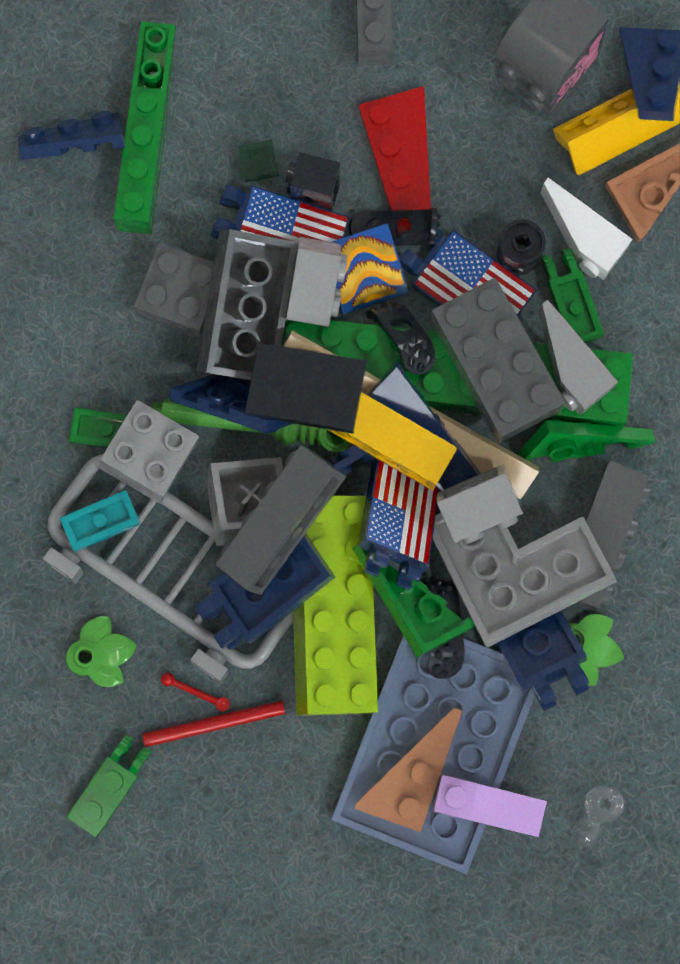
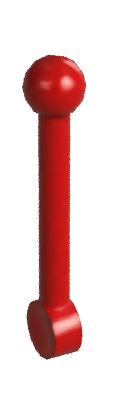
[161,672,230,712]

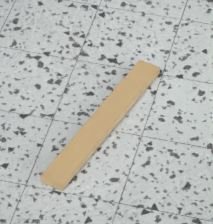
[283,331,539,499]

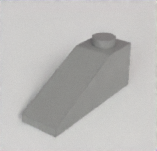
[538,300,618,416]

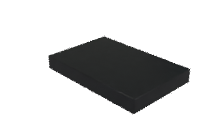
[245,343,367,434]

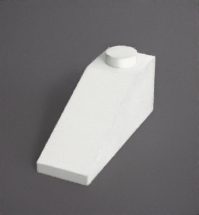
[541,178,633,280]

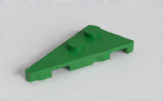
[517,419,655,463]
[352,544,476,658]

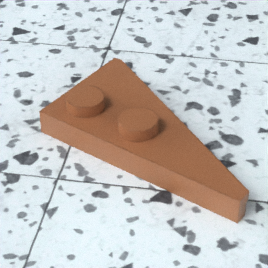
[605,143,680,243]
[354,708,462,832]

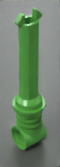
[153,399,352,452]

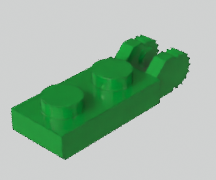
[541,247,604,344]
[67,734,152,838]

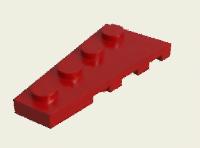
[358,86,431,236]

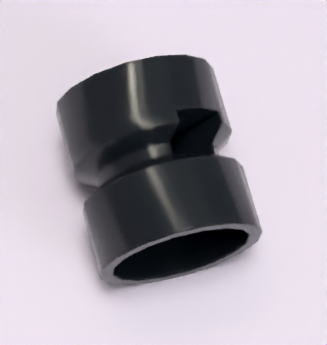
[496,219,546,276]

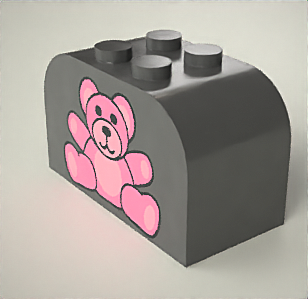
[495,0,609,116]

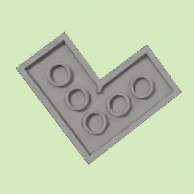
[433,513,617,648]

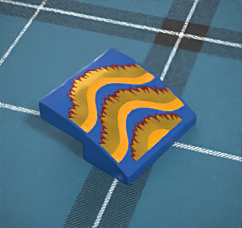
[332,223,409,315]

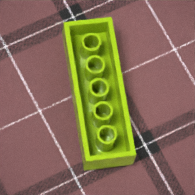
[293,496,378,716]

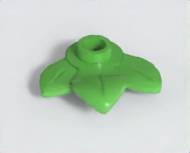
[569,614,624,686]
[66,616,137,687]

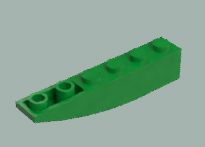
[114,21,176,235]

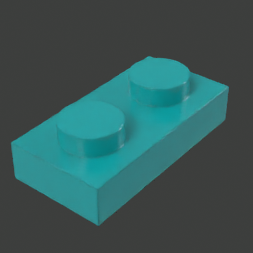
[60,490,141,553]

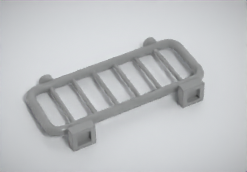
[43,454,293,684]

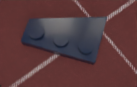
[619,27,680,121]

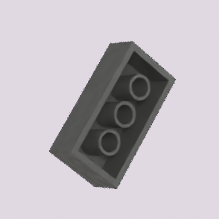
[196,229,298,380]
[430,277,565,444]

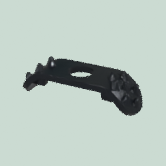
[349,208,441,246]
[366,300,435,375]
[419,575,465,679]

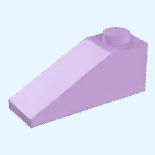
[432,775,547,837]

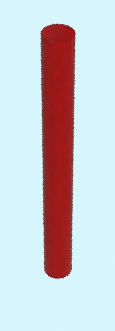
[142,700,285,747]

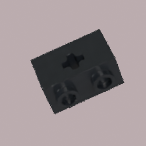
[286,152,340,211]

